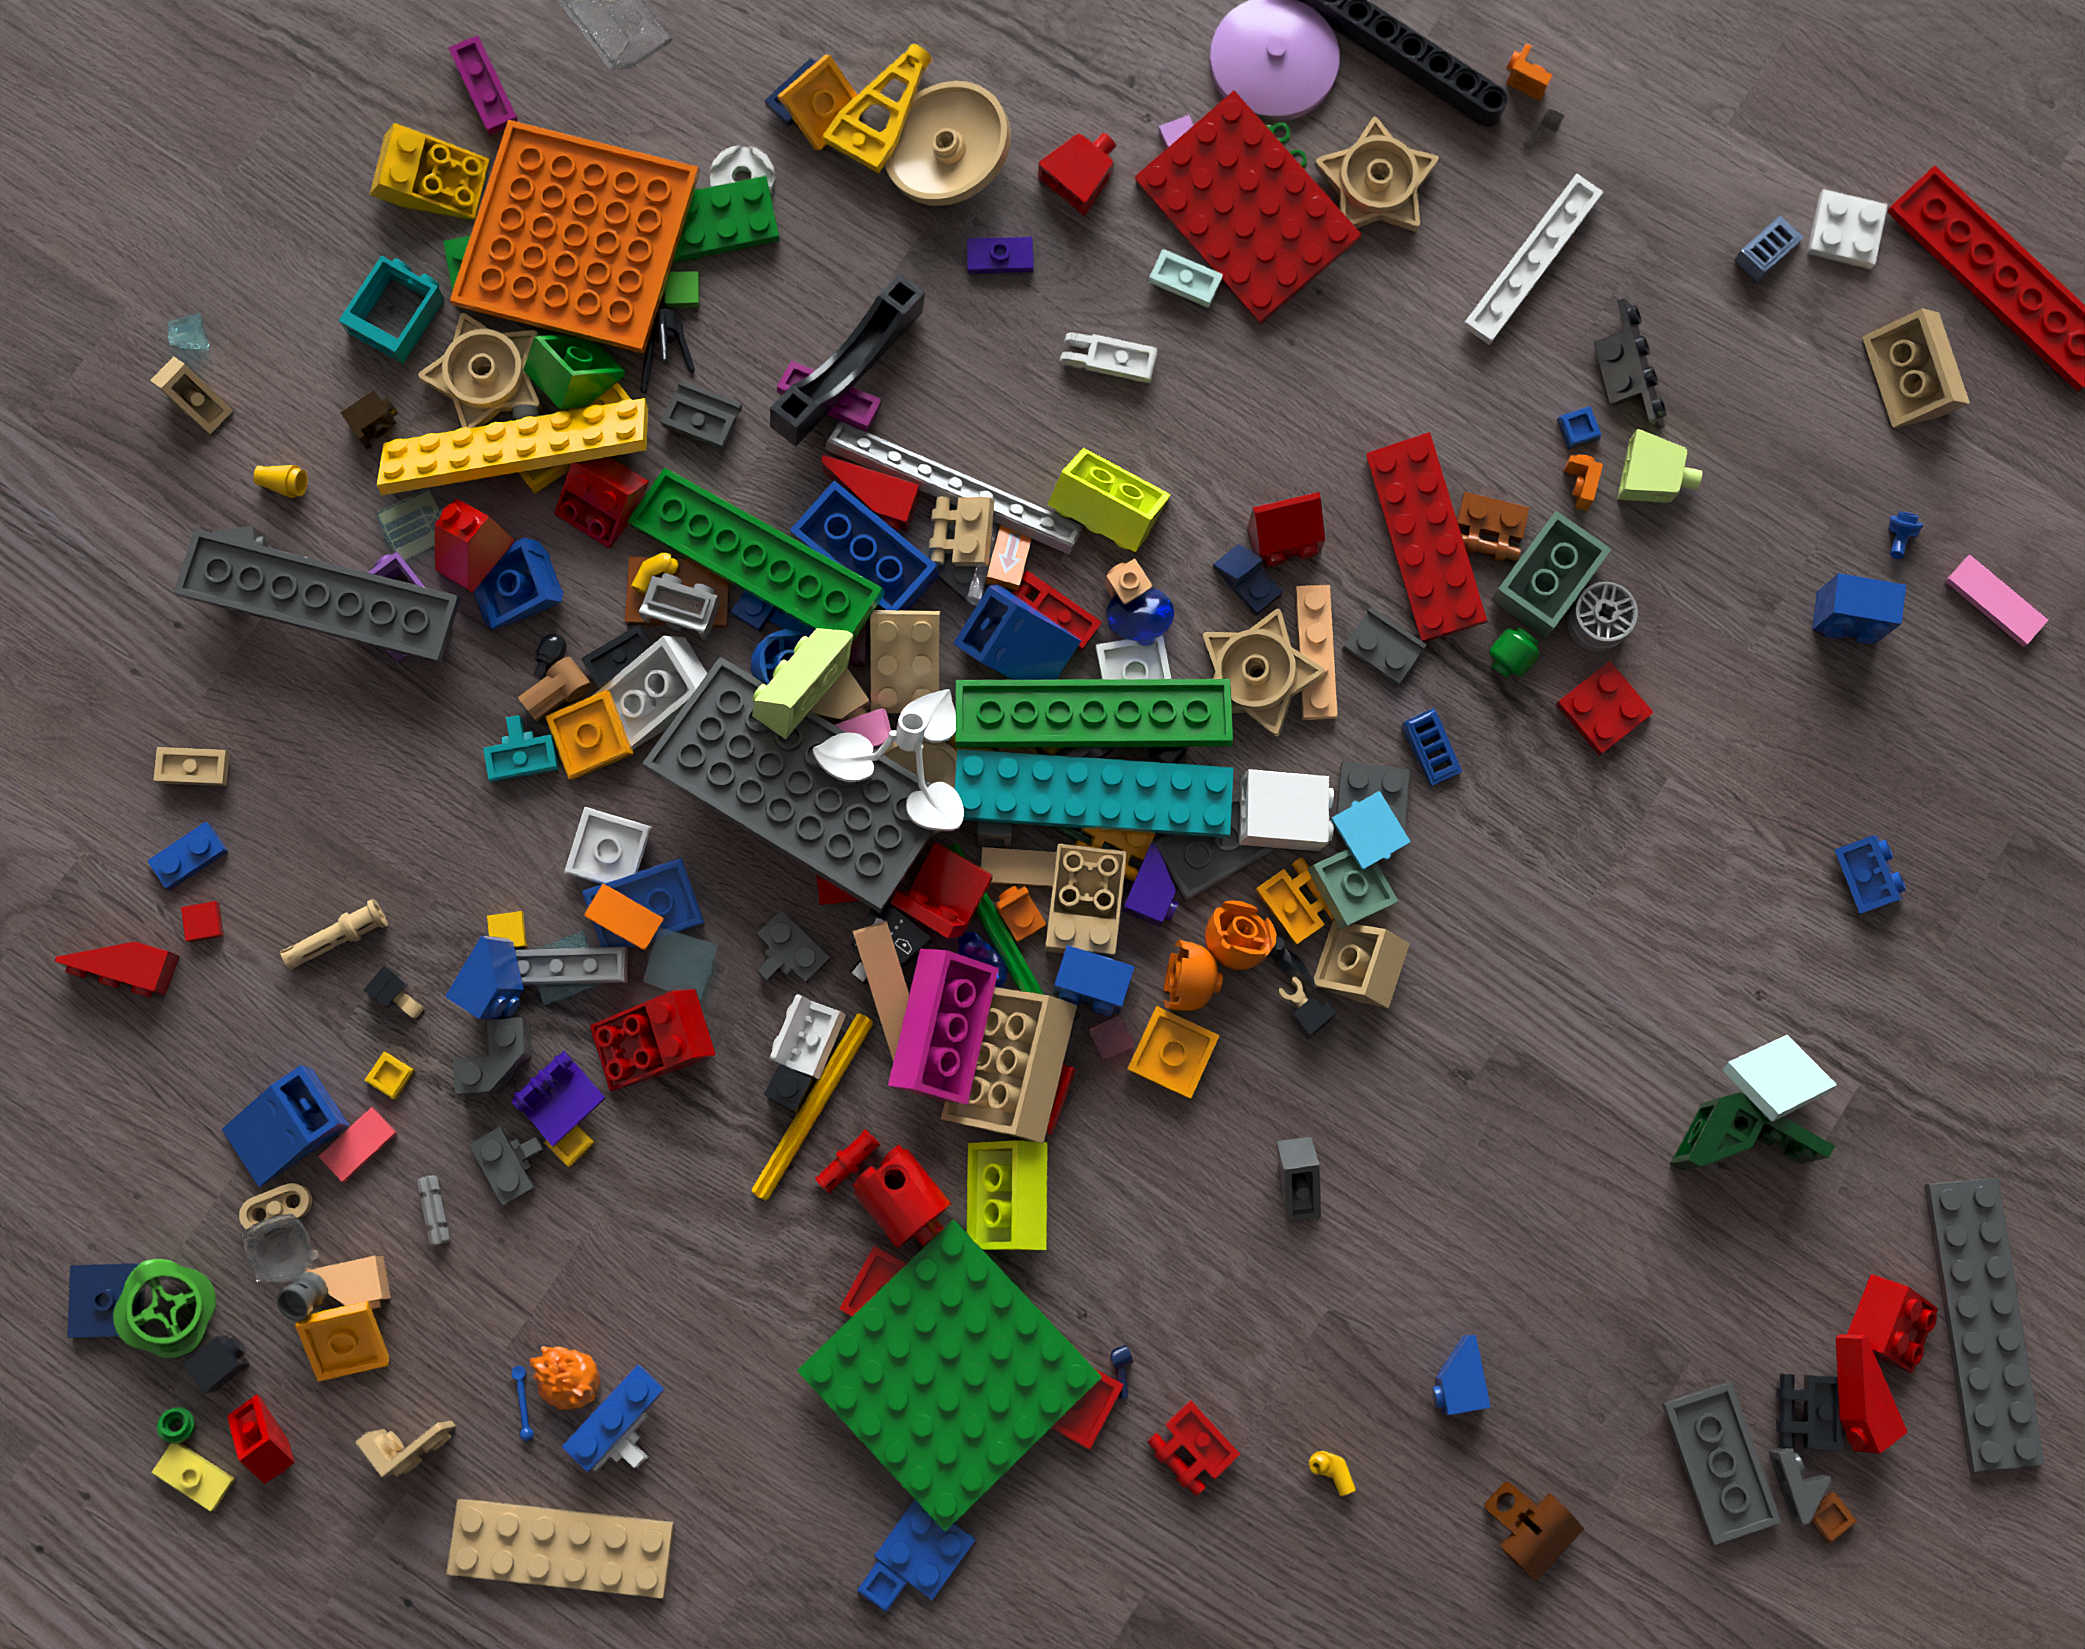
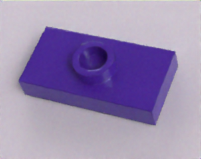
[967,237,1034,274]

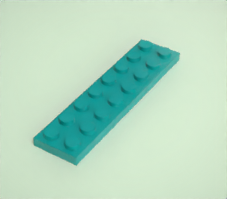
[955,749,1234,838]

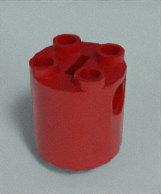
[852,1144,952,1249]

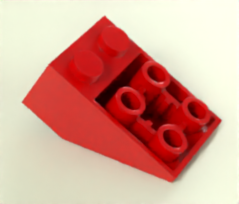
[590,989,716,1091]

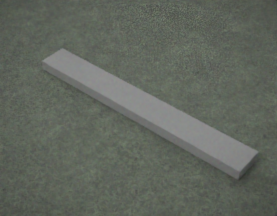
[825,421,1084,555]

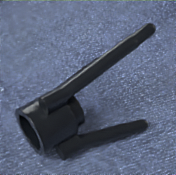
[641,309,695,393]

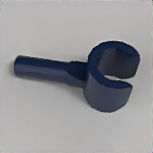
[1110,1345,1134,1398]

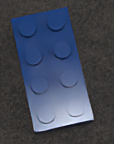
[790,481,938,611]

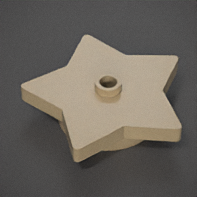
[1314,117,1439,232]
[418,313,542,428]
[1203,609,1325,737]

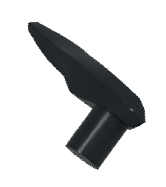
[1269,937,1317,991]

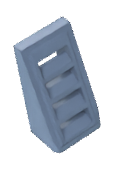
[1734,216,1804,282]

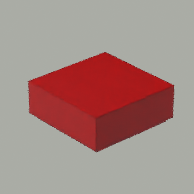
[181,901,224,943]

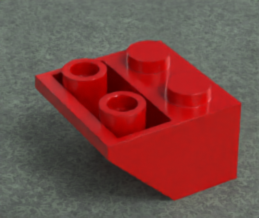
[554,457,649,548]
[1847,1274,1938,1374]

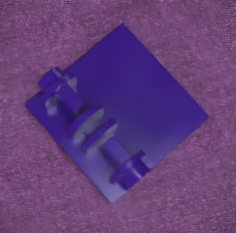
[511,1051,606,1147]

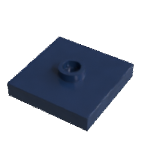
[67,1263,145,1338]

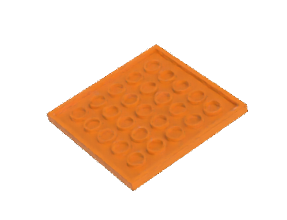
[450,120,700,354]

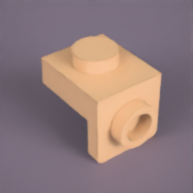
[1105,559,1152,604]

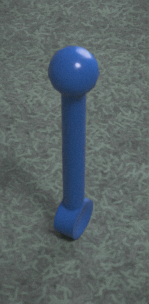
[511,1366,534,1442]

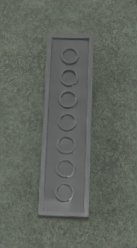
[173,529,461,664]
[1924,1178,2045,1472]

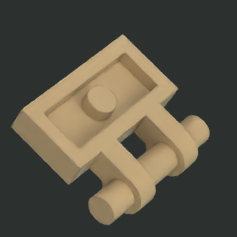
[928,497,995,566]

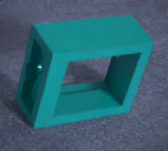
[338,255,445,364]

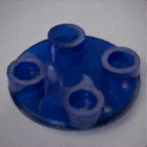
[1107,587,1174,646]

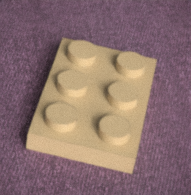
[870,610,940,713]

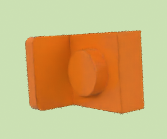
[1506,43,1553,101]
[1564,455,1603,511]
[996,886,1047,943]

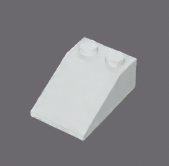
[592,636,707,750]

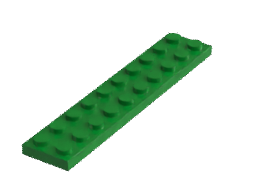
[443,176,780,291]

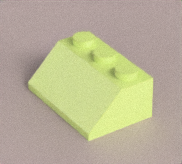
[752,628,853,739]

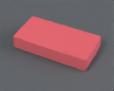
[318,1107,397,1182]

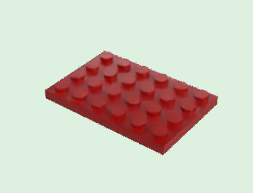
[1134,90,1362,325]

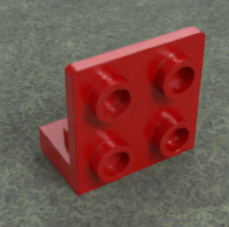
[891,843,993,938]

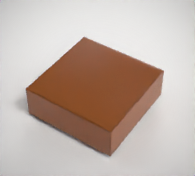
[1811,1491,1858,1544]

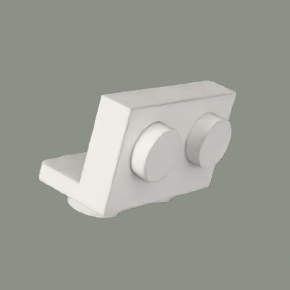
[770,994,846,1079]

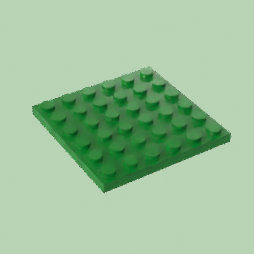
[796,1219,1102,1531]

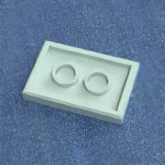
[1722,1035,1837,1122]

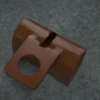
[1484,1482,1584,1582]

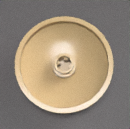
[885,81,1011,206]

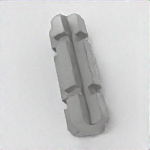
[417,1175,450,1246]

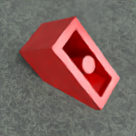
[227,1394,295,1485]

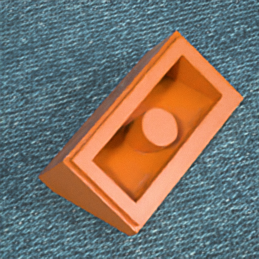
[584,883,664,950]

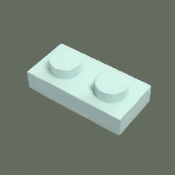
[1149,249,1223,308]

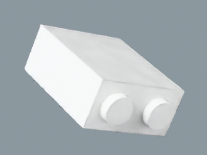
[1239,769,1334,851]

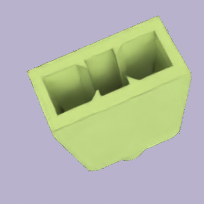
[1617,429,1702,503]

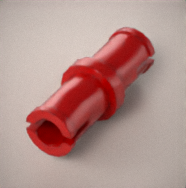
[815,1129,881,1194]

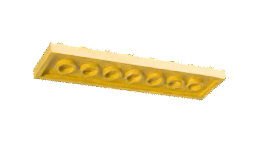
[377,398,648,495]

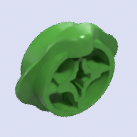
[113,1259,216,1358]

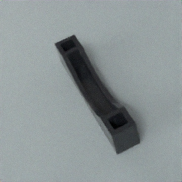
[770,273,925,447]

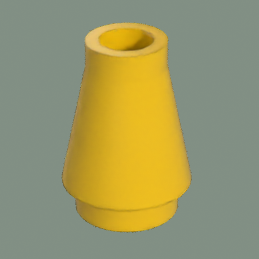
[253,465,308,498]

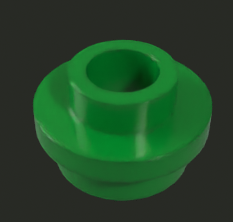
[157,1407,195,1444]

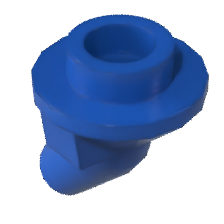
[1889,511,1924,559]

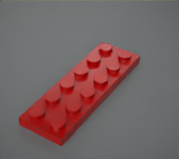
[1366,432,1488,643]

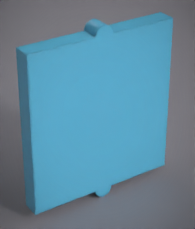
[1331,791,1411,870]

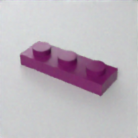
[448,35,519,136]
[777,360,882,432]

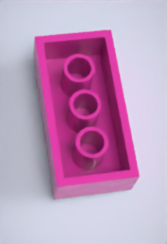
[888,949,999,1105]

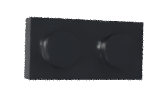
[581,624,652,689]

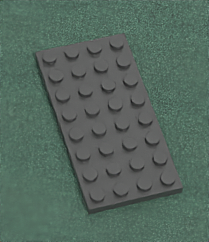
[642,657,935,913]

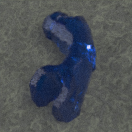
[958,932,1009,987]

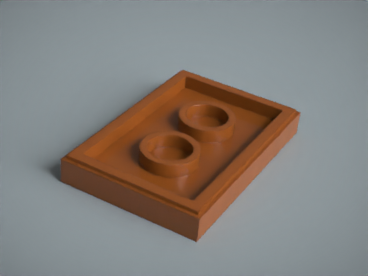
[625,556,730,628]

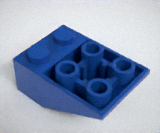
[953,584,1082,680]
[221,1065,350,1187]

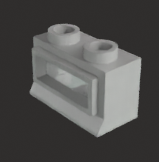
[639,574,721,641]

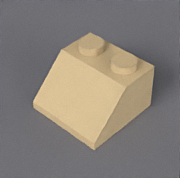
[1314,920,1410,1008]

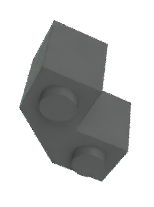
[453,1017,532,1097]

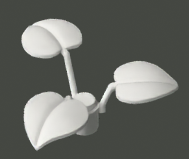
[813,689,964,831]

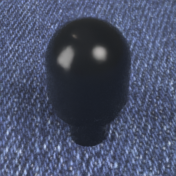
[533,633,567,680]

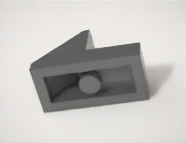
[1769,1447,1831,1525]

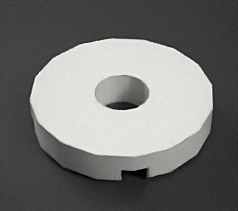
[710,146,775,194]

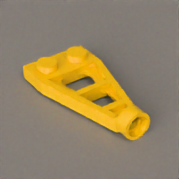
[822,44,932,173]

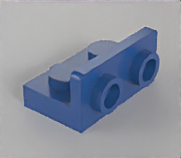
[1835,835,1906,914]

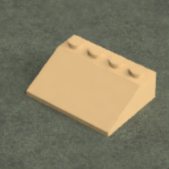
[941,987,1077,1143]

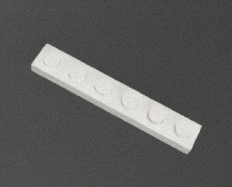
[1463,174,1603,345]

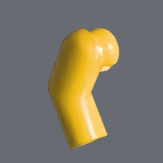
[631,553,678,594]
[1309,1451,1356,1496]

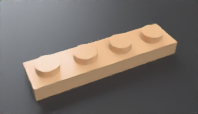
[1295,585,1338,720]

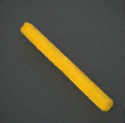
[752,1013,873,1200]

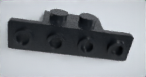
[1594,298,1667,429]

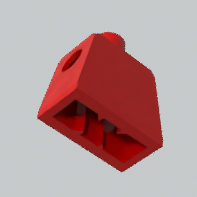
[1038,133,1116,216]

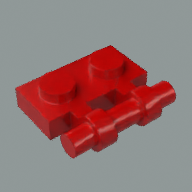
[1147,1400,1240,1496]

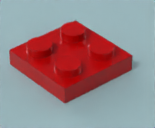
[1556,661,1654,756]

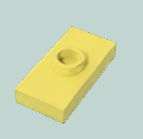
[152,1443,235,1511]

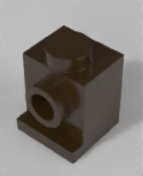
[340,390,399,450]

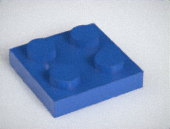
[874,1500,976,1600]

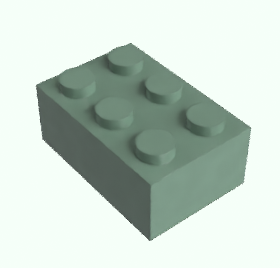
[1491,511,1612,639]

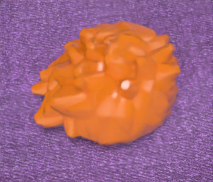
[529,1346,601,1410]

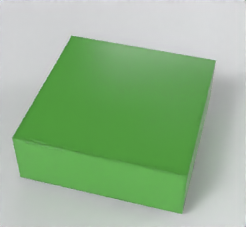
[665,271,700,308]

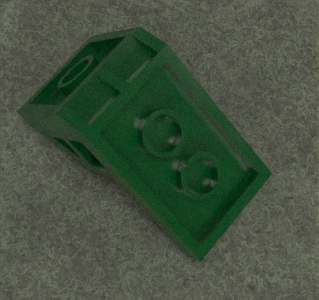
[1670,1092,1835,1171]

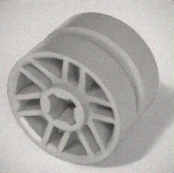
[1567,582,1638,652]

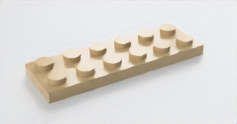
[447,1499,675,1598]

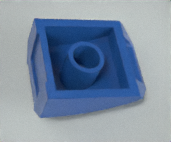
[473,538,564,630]

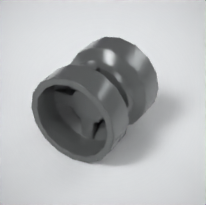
[276,1272,328,1321]

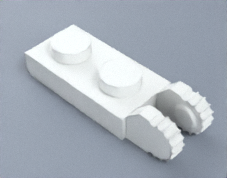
[1060,332,1157,383]

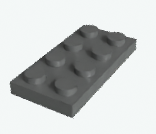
[1661,1382,1782,1545]

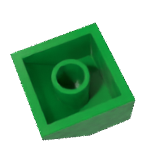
[523,334,625,410]

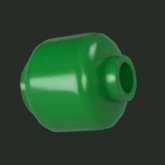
[1489,627,1540,678]

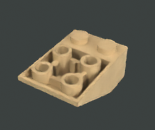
[1045,844,1127,960]

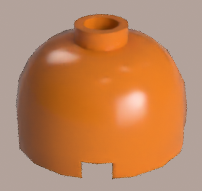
[1205,900,1276,970]
[1163,940,1223,1011]

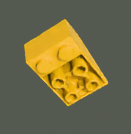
[369,123,489,220]

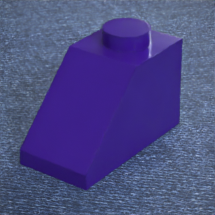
[1123,843,1179,927]

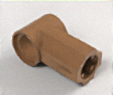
[518,657,591,722]

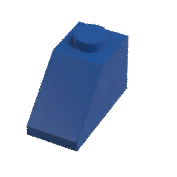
[1432,1334,1491,1415]

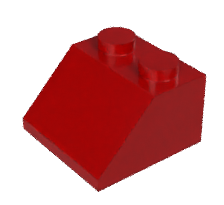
[1247,492,1325,566]
[434,498,515,593]

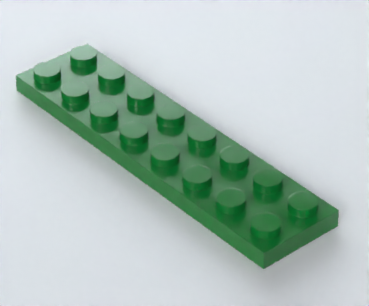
[627,467,885,643]
[956,679,1233,748]

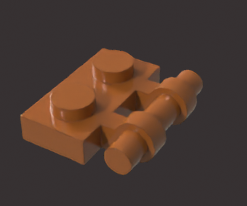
[1457,492,1530,561]

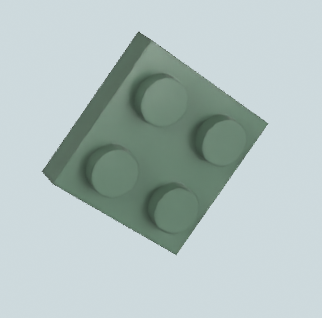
[1307,849,1398,930]

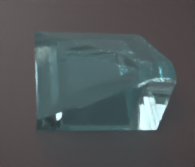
[168,313,210,351]

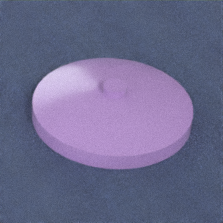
[1210,0,1339,122]

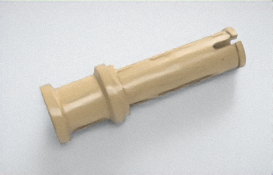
[280,899,388,970]

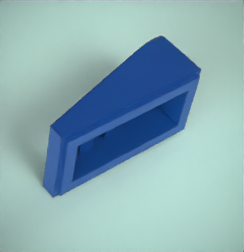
[1401,708,1462,787]

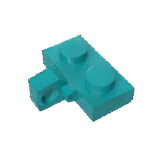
[483,715,559,783]

